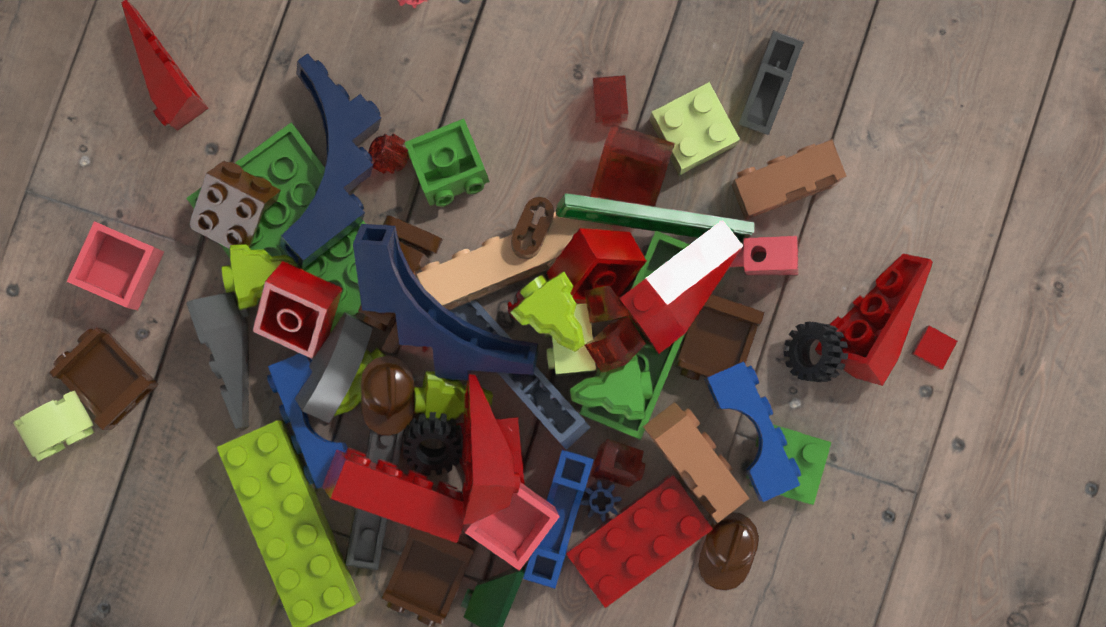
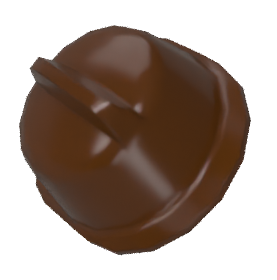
[361,356,414,436]
[698,512,759,590]

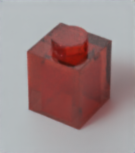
[592,75,628,127]

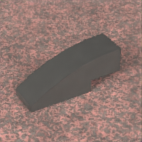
[738,30,804,135]
[295,312,373,423]

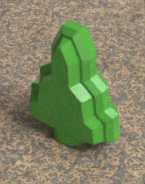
[570,352,653,420]

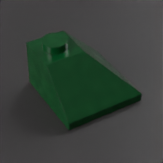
[460,566,526,627]

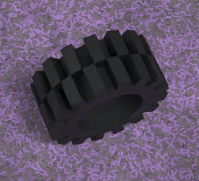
[784,321,848,382]
[403,412,463,475]

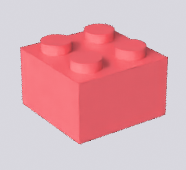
[67,221,164,311]
[463,482,560,571]

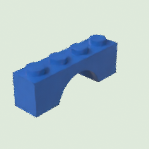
[267,353,348,489]
[704,362,801,502]
[523,449,594,589]

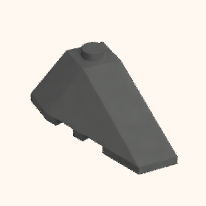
[186,292,250,429]

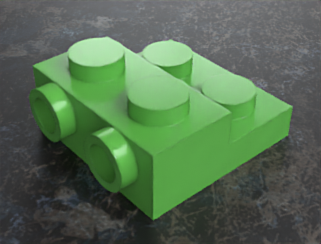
[404,118,490,207]
[746,424,831,505]

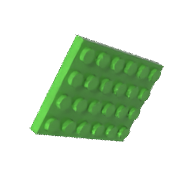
[186,122,366,335]

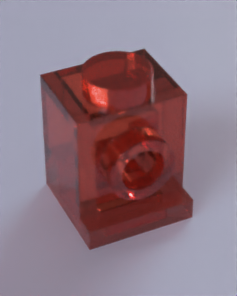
[584,317,646,373]
[591,439,646,487]

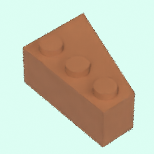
[731,139,847,220]
[643,402,750,523]

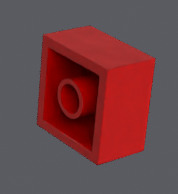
[547,228,647,305]
[253,261,343,359]

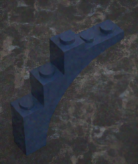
[280,53,381,269]
[353,224,539,380]

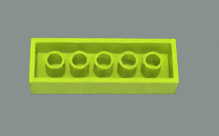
[216,420,361,627]

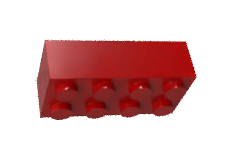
[322,448,464,543]
[566,474,713,608]

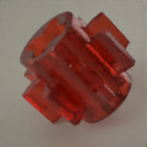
[368,133,409,174]

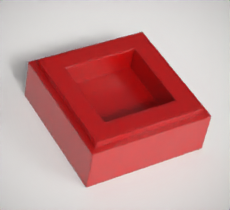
[912,325,958,370]

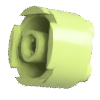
[13,391,95,462]

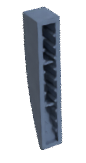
[449,300,591,450]

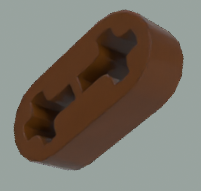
[511,197,554,259]
[383,215,443,254]

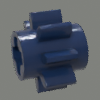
[581,480,622,522]

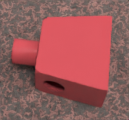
[730,236,798,275]

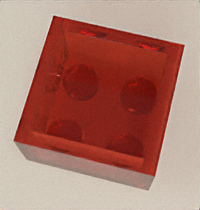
[590,124,675,207]

